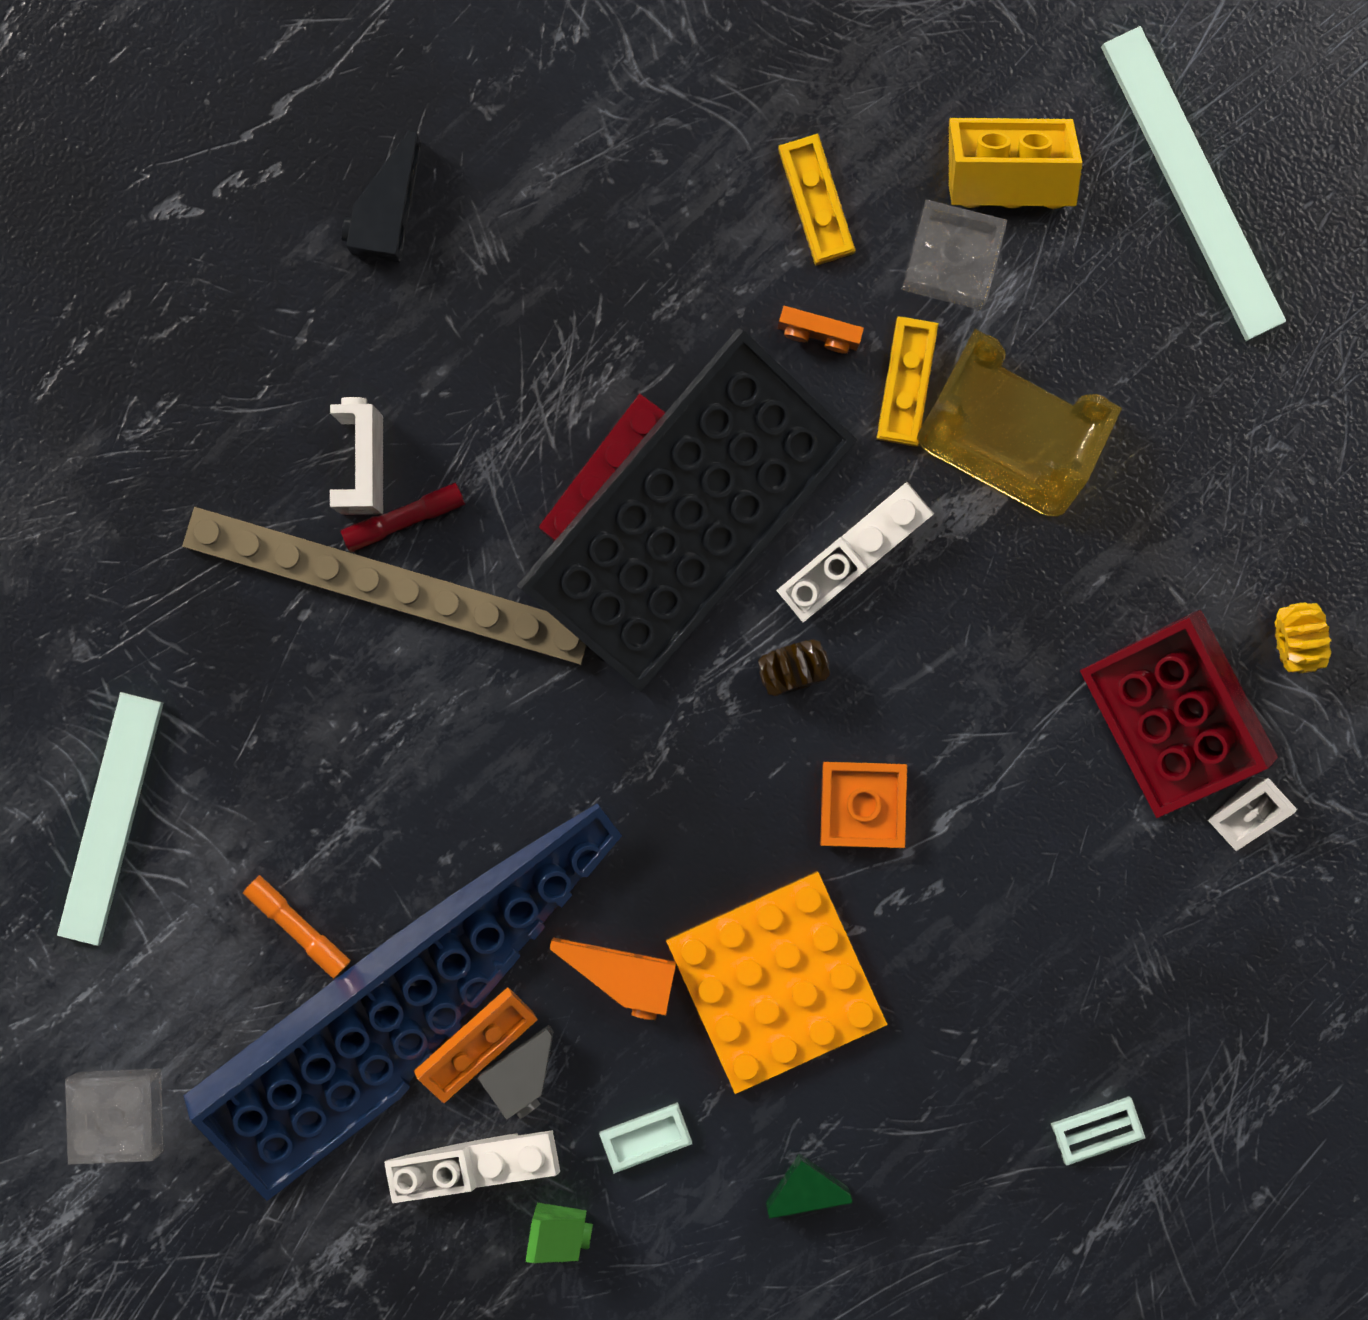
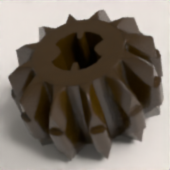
[758,639,830,696]

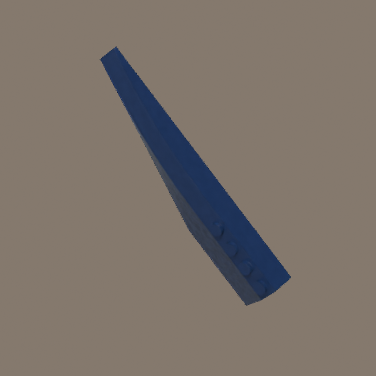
[183,804,622,1201]

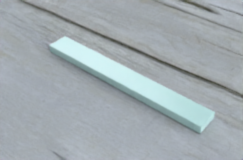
[1101,26,1286,341]

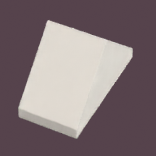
[1208,777,1297,851]

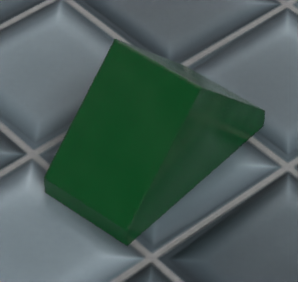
[766,1153,852,1219]

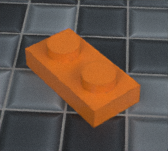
[777,305,864,354]

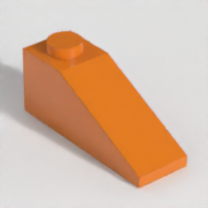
[550,937,676,1020]

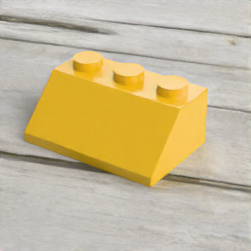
[949,118,1082,209]

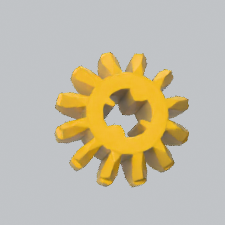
[1275,602,1331,673]

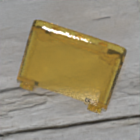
[917,329,1122,516]

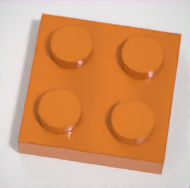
[820,762,907,848]

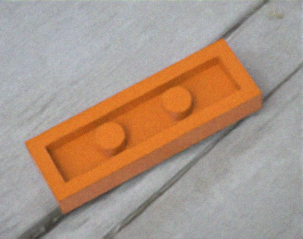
[414,987,538,1103]

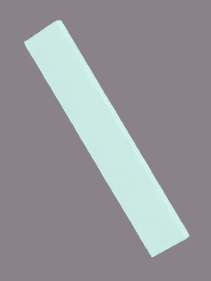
[57,692,164,946]

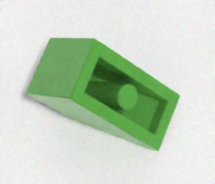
[525,1202,593,1263]

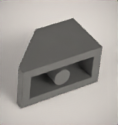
[478,1025,554,1120]

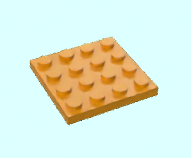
[666,871,887,1094]

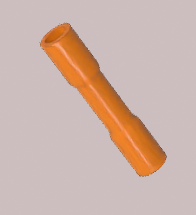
[243,875,351,979]

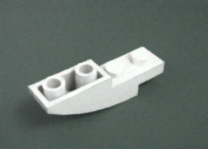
[776,482,934,622]
[384,1130,560,1203]

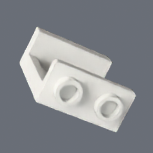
[330,397,383,515]

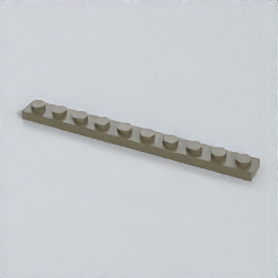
[182,507,587,665]

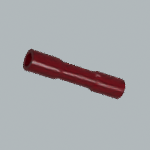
[341,482,465,553]

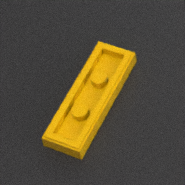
[778,134,856,266]
[876,316,939,447]

